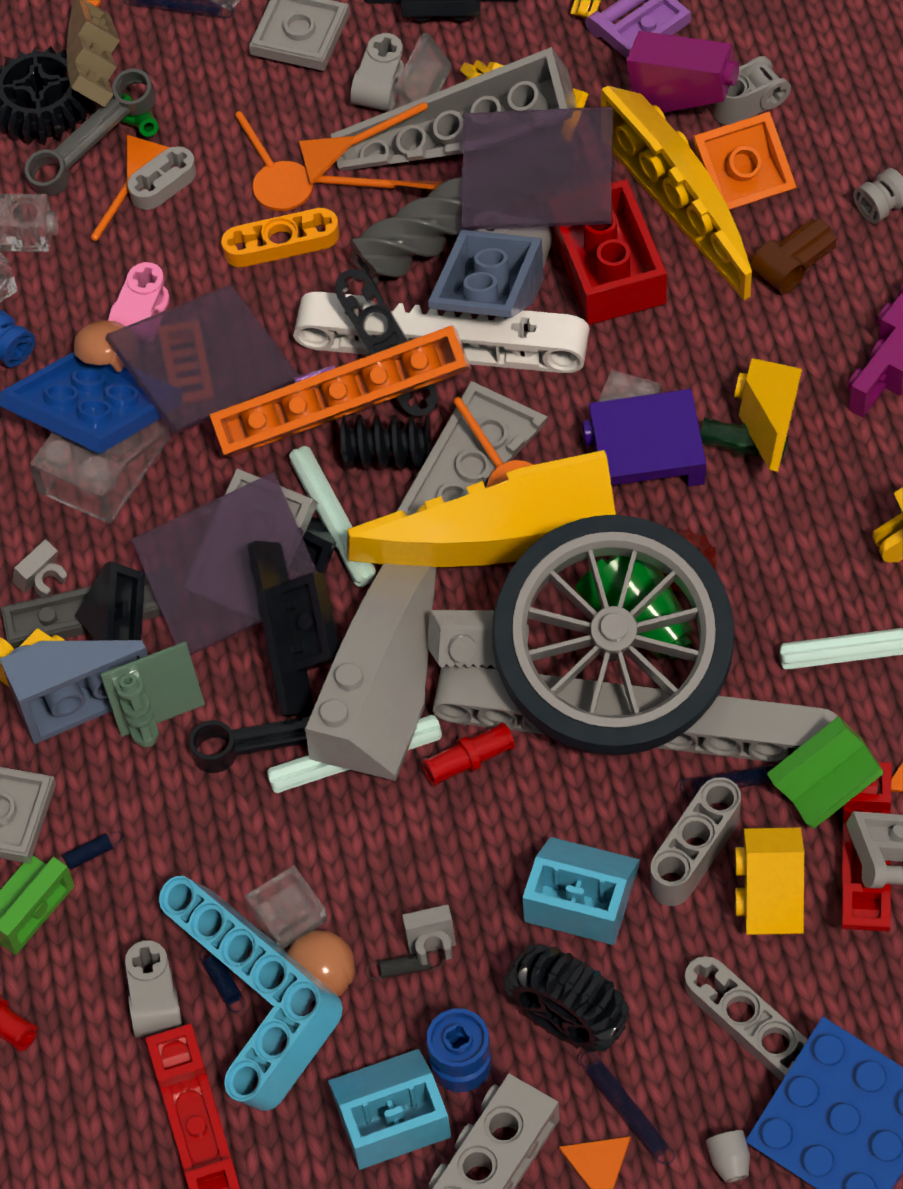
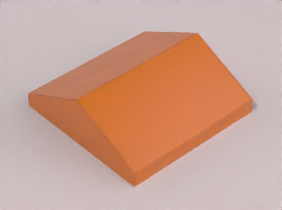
[693,111,797,211]

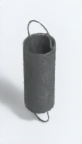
[366,951,444,979]

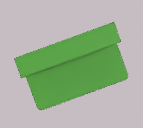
[767,716,883,829]
[0,856,75,956]

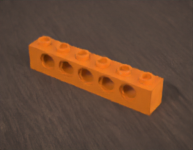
[209,325,471,458]

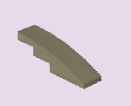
[66,0,120,107]

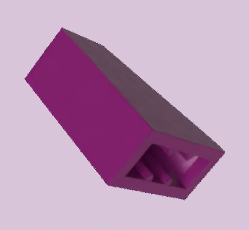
[626,31,739,113]

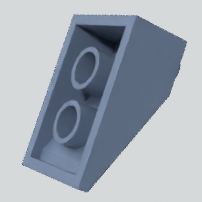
[428,230,544,318]
[0,640,148,745]

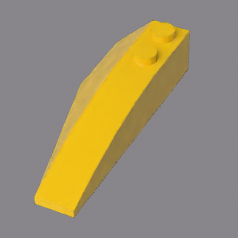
[601,86,752,300]
[346,450,616,567]

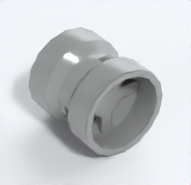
[853,168,903,224]

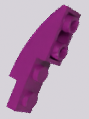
[847,284,903,418]

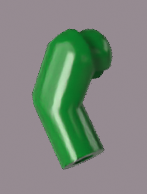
[120,93,159,137]

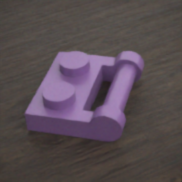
[585,0,691,59]

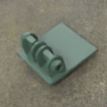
[100,641,205,748]

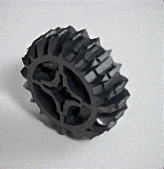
[0,46,93,145]
[504,944,630,1052]

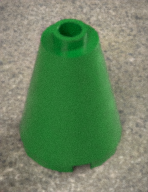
[575,556,694,660]

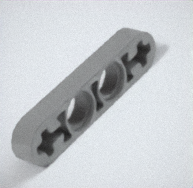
[684,956,808,1082]

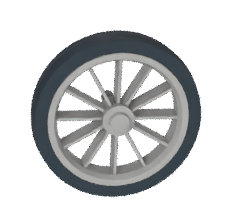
[492,515,734,756]

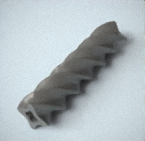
[350,126,577,287]

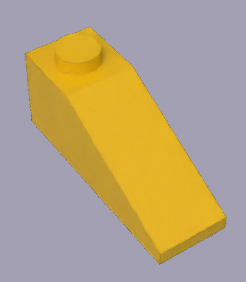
[734,358,802,472]

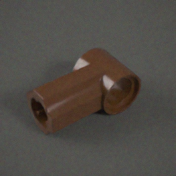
[751,218,836,294]

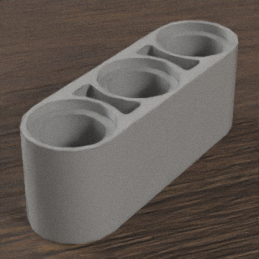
[650,777,741,906]

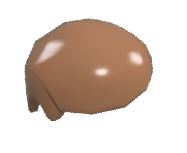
[74,320,138,372]
[287,931,355,1002]

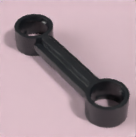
[189,716,310,773]

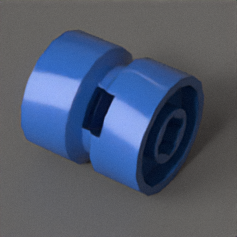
[427,1008,491,1092]

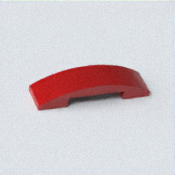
[841,762,892,932]
[145,1023,240,1189]

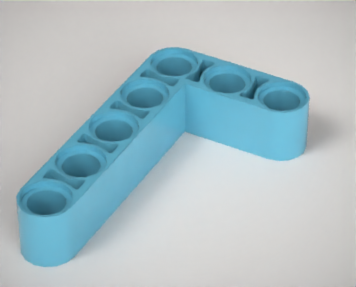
[159,876,343,1111]

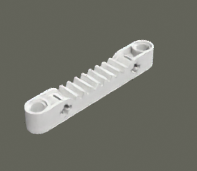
[293,292,590,373]

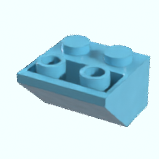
[523,837,640,945]
[328,1049,451,1170]

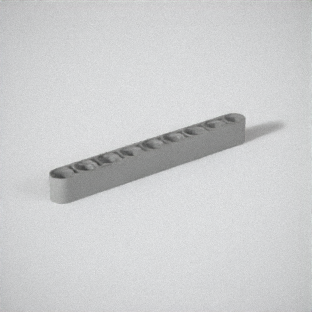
[433,664,838,763]

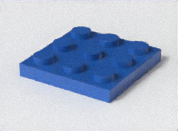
[0,352,182,454]
[746,1016,903,1189]

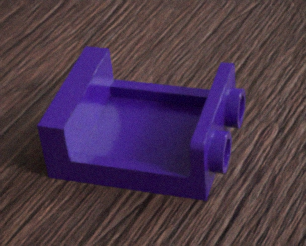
[582,389,706,487]

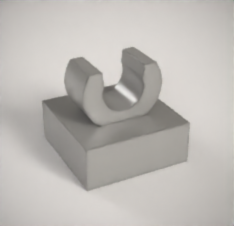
[12,539,67,598]
[402,904,456,966]

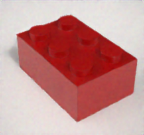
[548,179,667,325]

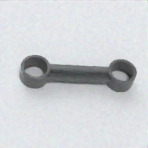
[25,68,156,196]

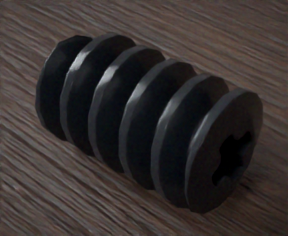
[340,414,431,470]

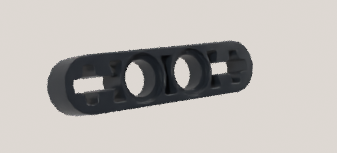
[335,269,440,417]

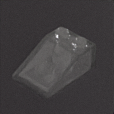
[30,418,176,524]

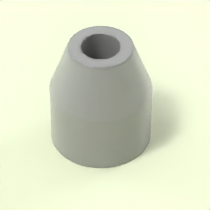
[706,1130,750,1183]

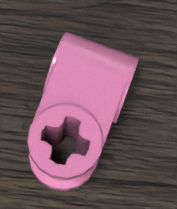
[108,262,170,345]

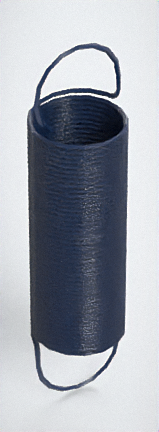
[58,831,123,870]
[199,948,245,1012]

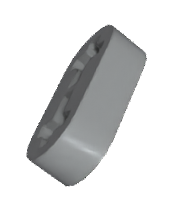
[128,146,197,210]

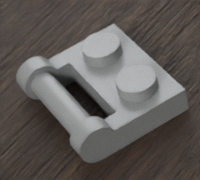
[846,811,903,889]

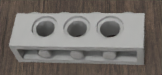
[428,1073,560,1189]

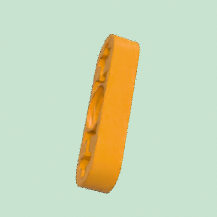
[221,208,340,267]

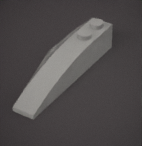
[331,47,576,171]
[305,563,437,781]

